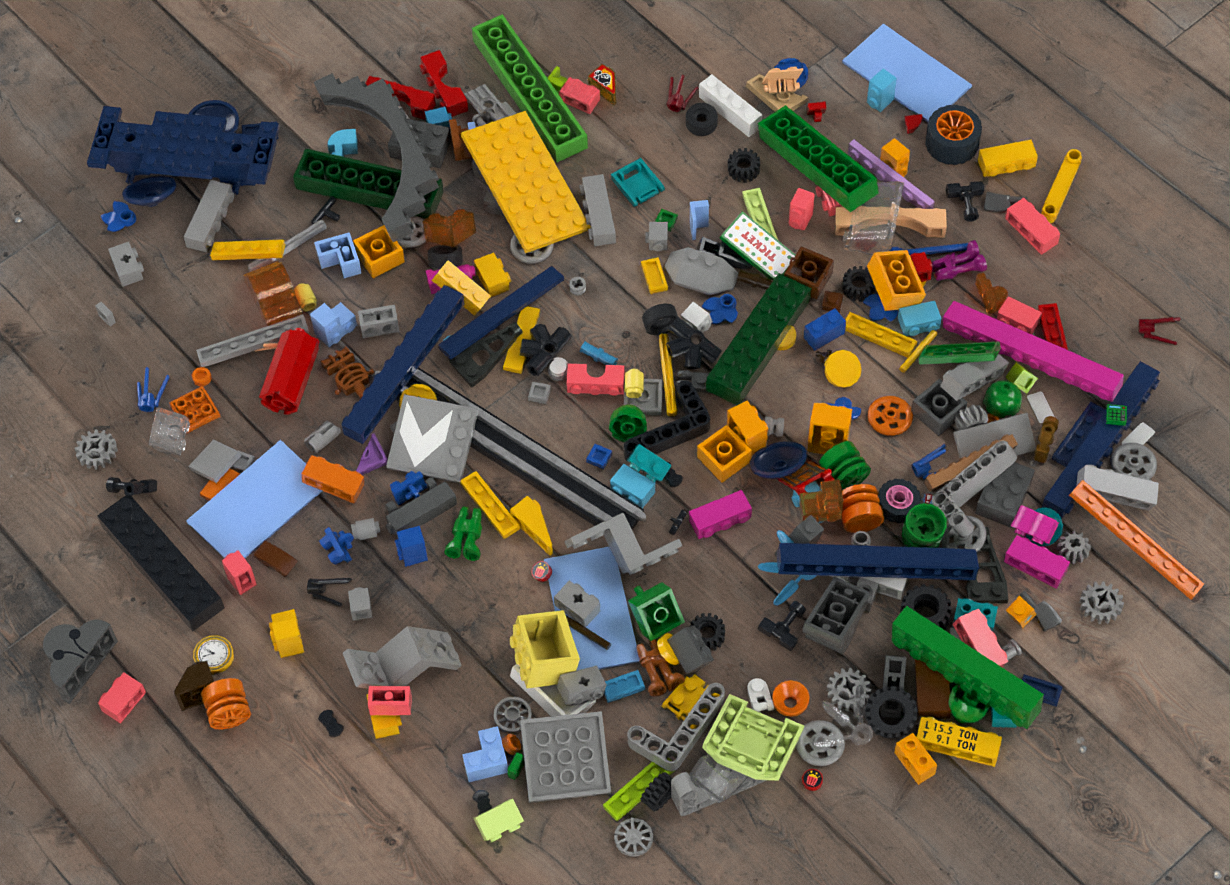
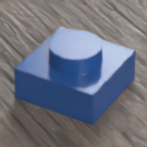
[586,444,612,469]

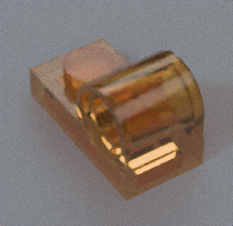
[975,272,1008,314]

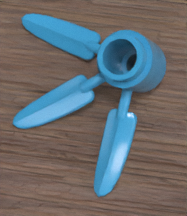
[758,530,817,605]

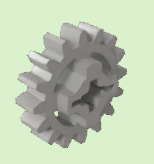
[75,429,118,470]
[1079,581,1124,624]
[827,668,871,712]

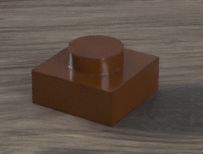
[822,291,844,313]

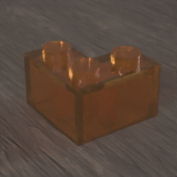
[422,209,476,247]
[799,480,844,522]

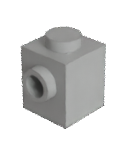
[645,222,668,251]

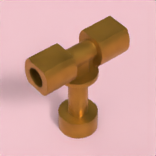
[1034,416,1059,463]

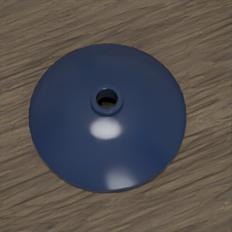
[189,100,239,133]
[122,176,176,207]
[750,441,807,479]

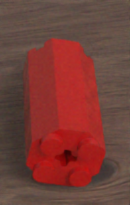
[259,327,320,415]

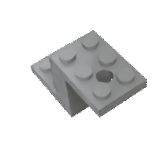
[564,513,682,575]
[343,626,462,689]

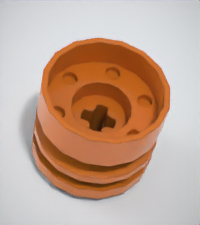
[837,484,884,533]
[201,678,251,730]

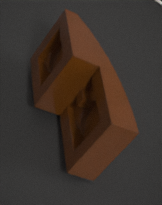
[253,541,298,578]

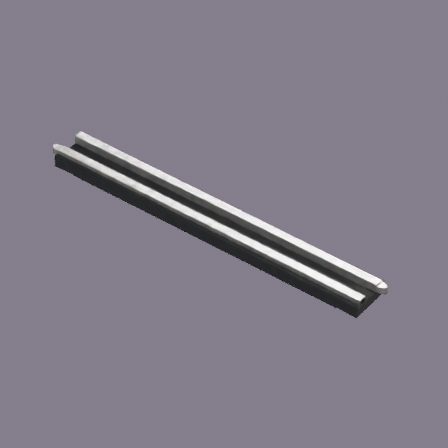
[375,368,646,529]

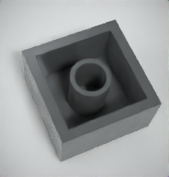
[911,378,967,436]

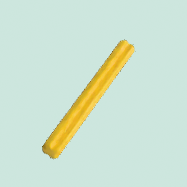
[659,334,677,417]

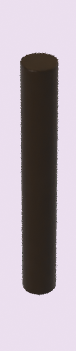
[566,615,611,650]

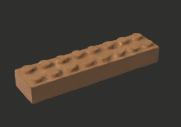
[924,434,1018,493]

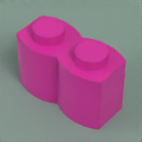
[1011,505,1059,545]

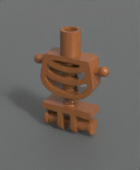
[320,346,374,399]

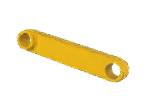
[1041,149,1082,223]

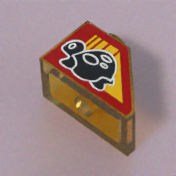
[588,64,616,105]

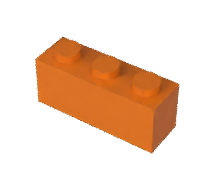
[301,455,364,504]

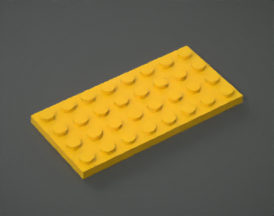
[461,111,591,253]

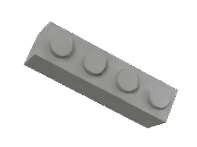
[579,174,616,246]
[184,180,234,252]
[940,354,1009,401]
[1076,465,1159,511]

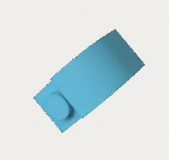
[327,129,358,157]

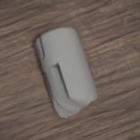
[304,420,341,454]

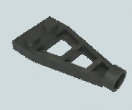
[448,321,523,387]
[966,527,1008,604]

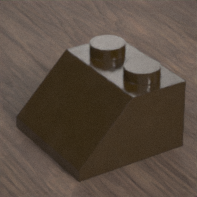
[174,660,214,711]

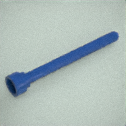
[890,243,968,255]

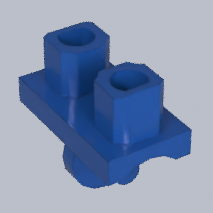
[390,471,427,505]
[319,527,354,565]

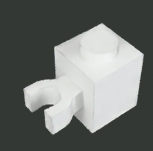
[681,302,713,333]

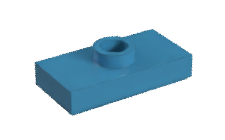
[604,670,645,703]

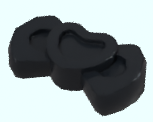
[664,462,683,487]
[669,509,688,535]
[318,710,344,737]
[472,790,492,815]

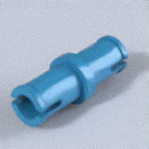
[580,341,618,365]

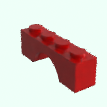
[419,50,468,117]
[366,76,436,120]

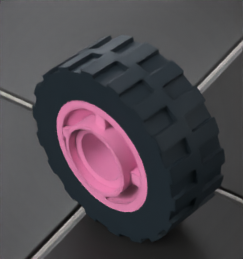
[878,479,921,523]

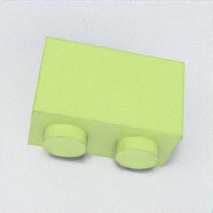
[473,799,524,842]

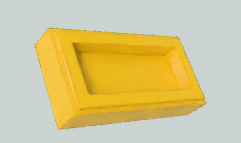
[641,257,668,294]

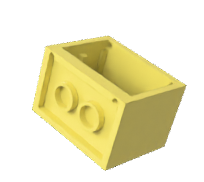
[510,610,580,688]

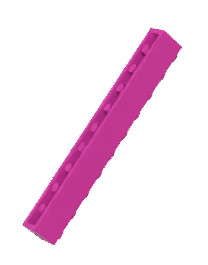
[943,301,1124,402]

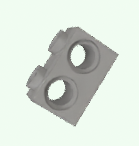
[358,305,400,338]

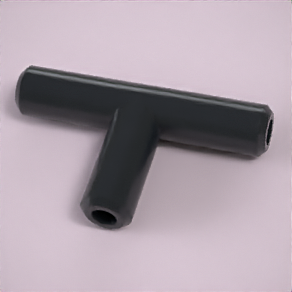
[311,196,340,224]

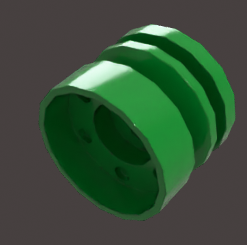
[819,441,871,492]
[901,503,947,548]

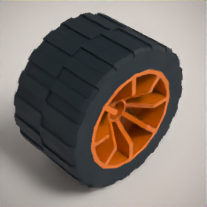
[925,105,982,165]

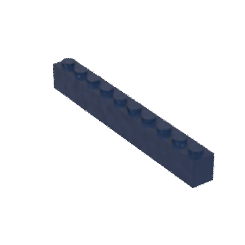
[341,285,464,444]
[1042,361,1160,519]
[777,543,979,580]

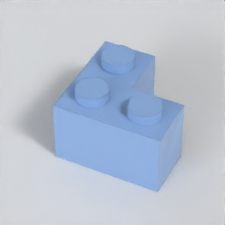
[314,232,361,278]
[310,302,357,347]
[462,726,508,782]

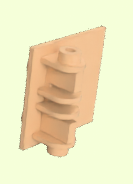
[761,67,803,93]

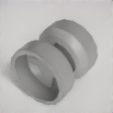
[765,416,784,437]

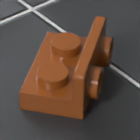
[449,119,473,161]

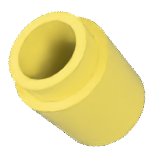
[293,283,317,312]
[624,369,644,398]

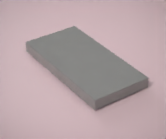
[953,413,1036,458]

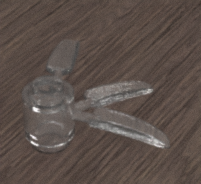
[813,685,873,747]

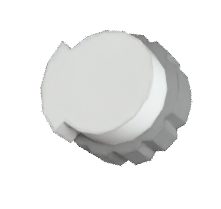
[548,357,568,381]

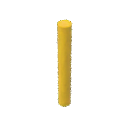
[899,330,938,373]

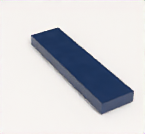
[1051,401,1105,467]

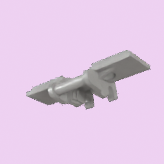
[464,84,517,126]

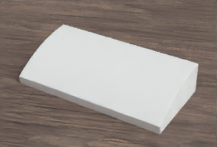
[510,664,596,717]

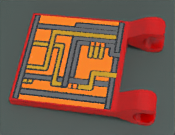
[777,460,835,498]

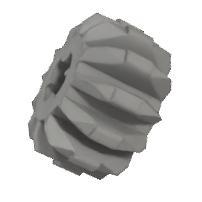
[954,405,988,430]
[1056,530,1091,564]

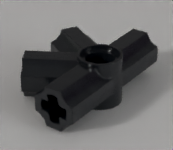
[666,316,722,370]
[520,324,572,376]

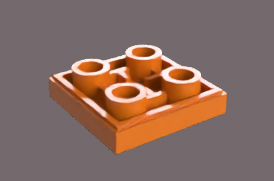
[169,386,221,433]

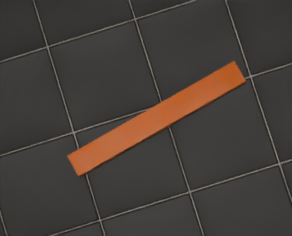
[1069,480,1204,600]

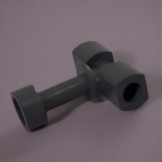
[945,181,984,222]
[106,477,157,496]
[758,601,806,651]

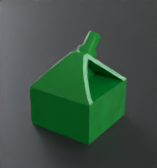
[628,582,685,641]

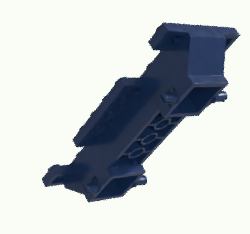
[87,106,280,195]

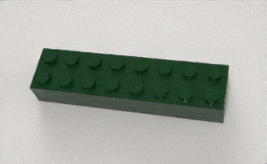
[293,148,444,220]
[706,273,811,405]

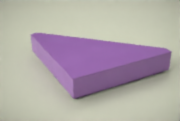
[356,433,388,475]

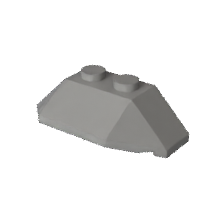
[664,247,739,295]

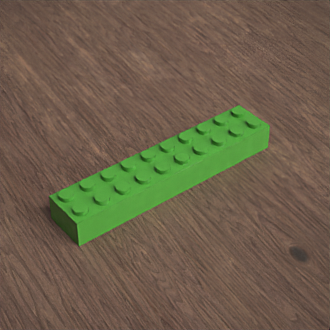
[472,14,588,163]

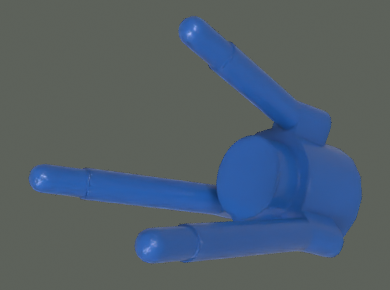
[137,367,170,412]
[911,444,946,480]

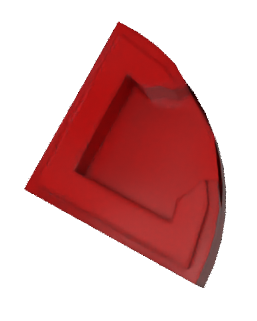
[904,114,922,134]

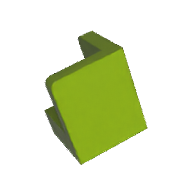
[548,66,568,94]
[1006,362,1038,394]

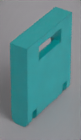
[611,158,665,207]

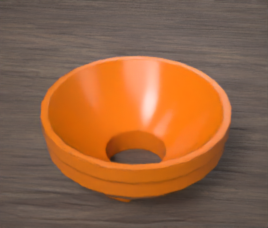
[772,680,810,717]

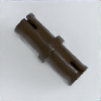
[737,269,773,290]

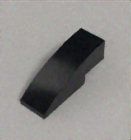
[697,237,753,269]

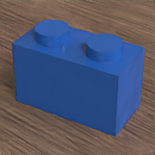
[804,309,846,351]
[395,526,428,567]

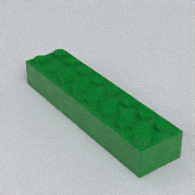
[757,105,879,212]
[892,606,1044,729]

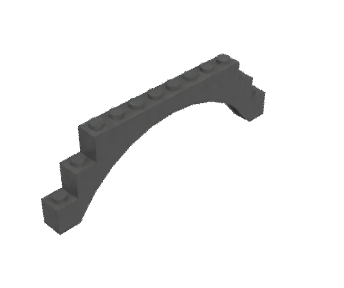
[314,73,439,242]

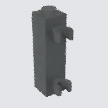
[386,477,457,539]

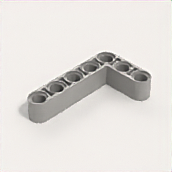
[932,441,1017,537]
[627,683,725,771]
[671,768,766,816]

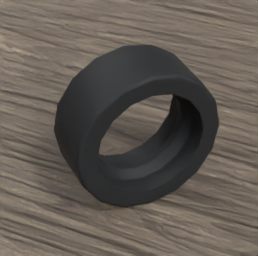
[428,244,463,269]
[642,303,678,335]

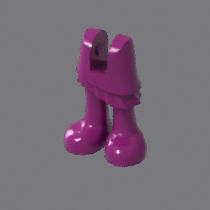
[932,240,987,281]

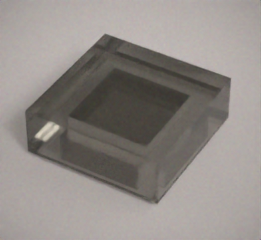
[832,707,860,736]

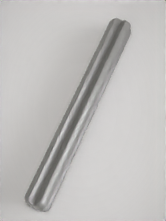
[248,220,327,274]

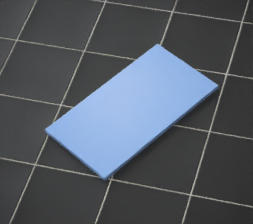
[842,24,972,122]
[186,440,322,559]
[544,547,639,671]

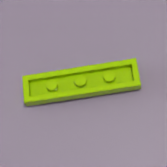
[603,757,676,822]

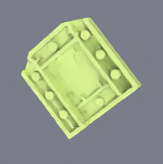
[702,694,805,781]

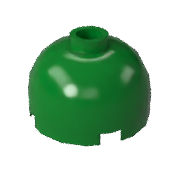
[983,380,1022,418]
[609,404,647,442]
[948,685,990,723]

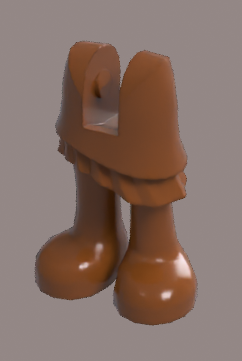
[636,639,685,696]

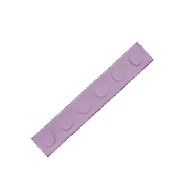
[848,140,935,209]

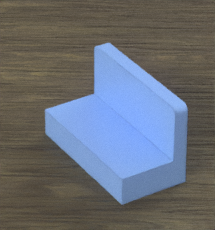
[690,200,709,240]

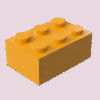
[867,250,926,311]
[807,403,852,454]

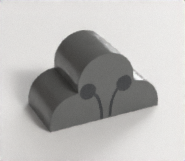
[803,576,871,654]
[43,620,118,704]

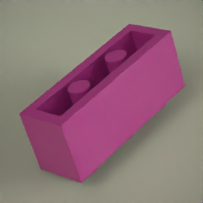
[689,490,752,539]
[1004,535,1070,589]

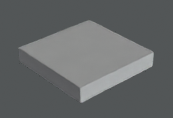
[624,379,662,415]
[188,439,241,483]

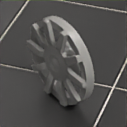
[494,697,532,734]
[614,818,653,857]

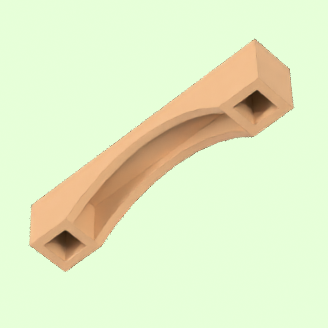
[835,207,947,238]

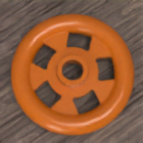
[867,396,913,436]

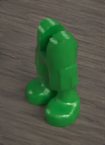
[444,506,482,561]

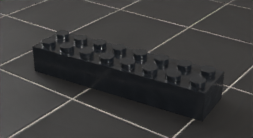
[97,495,225,631]

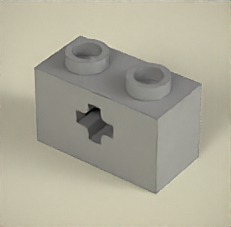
[108,242,144,287]
[554,580,600,627]
[557,666,607,706]

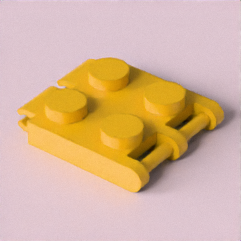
[661,674,720,729]

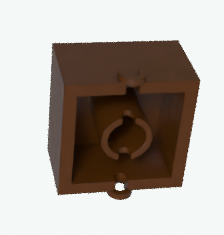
[784,246,834,300]

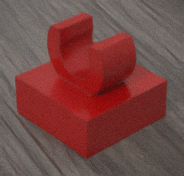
[806,101,827,122]

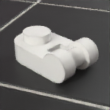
[747,678,774,713]

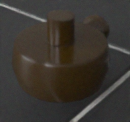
[815,350,832,364]

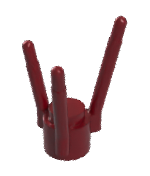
[666,74,699,112]
[1138,317,1181,345]

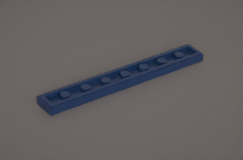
[438,266,564,360]

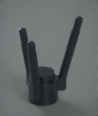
[307,578,352,606]

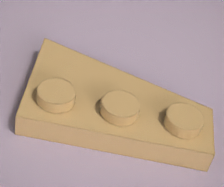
[746,74,808,112]

